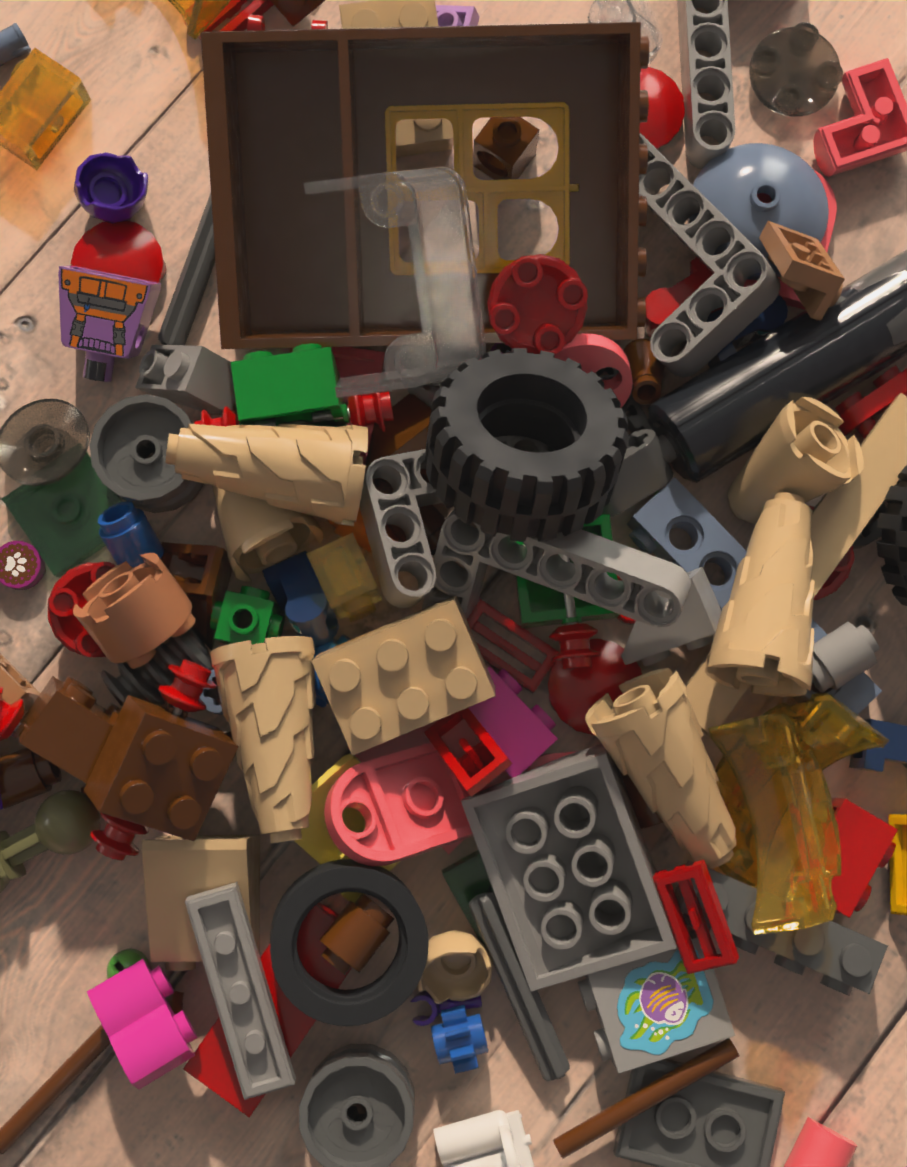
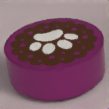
[0,541,45,590]

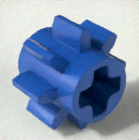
[431,1005,489,1074]

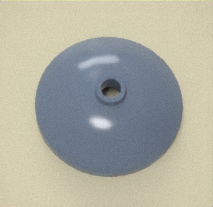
[687,143,829,280]

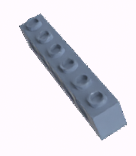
[627,477,882,733]

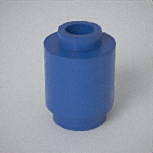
[98,501,164,568]

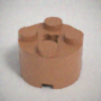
[73,553,196,669]

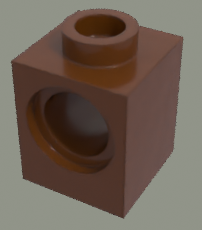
[473,117,540,180]

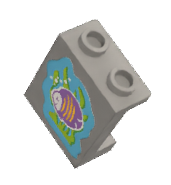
[578,930,735,1074]

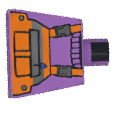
[58,266,162,382]

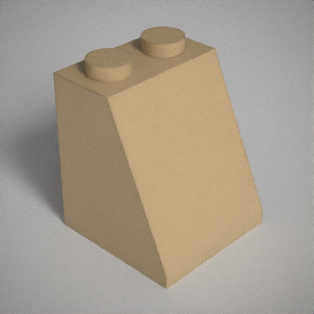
[142,835,260,971]

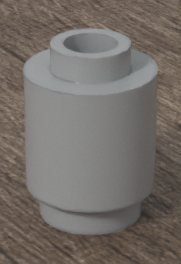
[812,622,879,693]

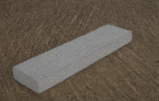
[185,882,296,1100]

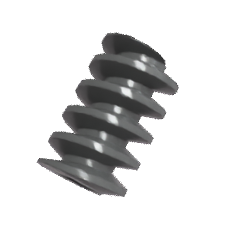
[100,627,213,706]

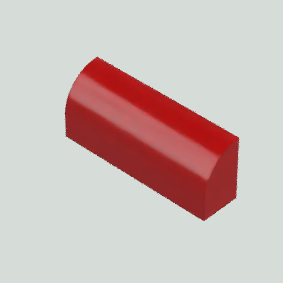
[183,902,352,1118]

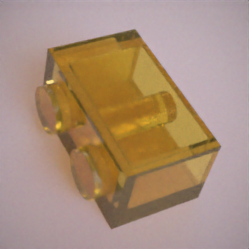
[0,47,91,170]
[307,533,383,622]

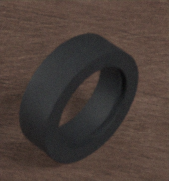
[270,859,429,1026]

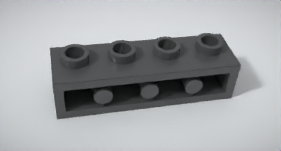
[674,860,888,996]

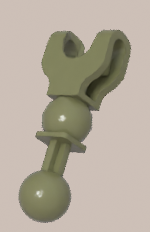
[0,790,101,893]

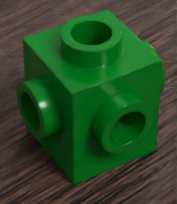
[210,586,285,645]

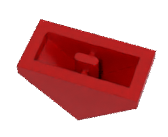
[424,708,513,797]

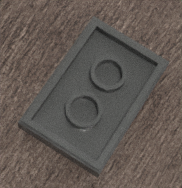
[613,1059,785,1167]

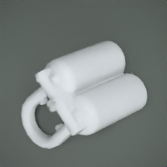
[433,1110,534,1167]

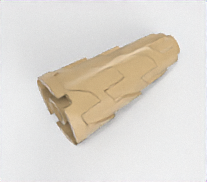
[165,424,368,526]
[705,492,815,697]
[210,636,316,844]
[585,668,736,868]

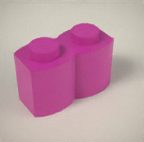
[87,959,197,1090]

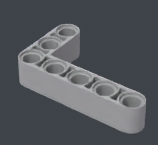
[677,0,735,169]
[639,134,780,377]
[359,435,556,608]
[422,508,691,627]

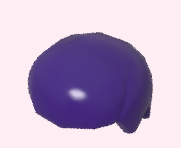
[74,152,148,223]

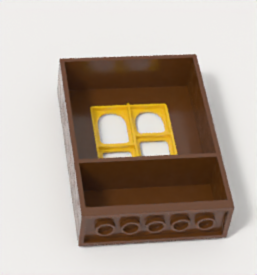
[201,22,649,349]

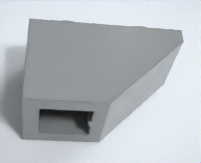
[135,345,236,414]
[621,567,721,666]

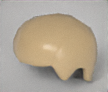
[417,930,493,1004]

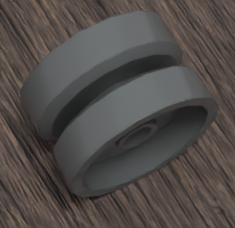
[89,394,204,513]
[299,1044,415,1167]

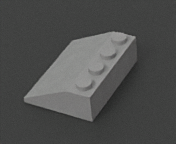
[461,744,677,991]

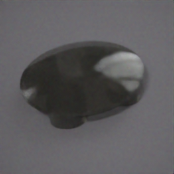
[749,22,843,117]

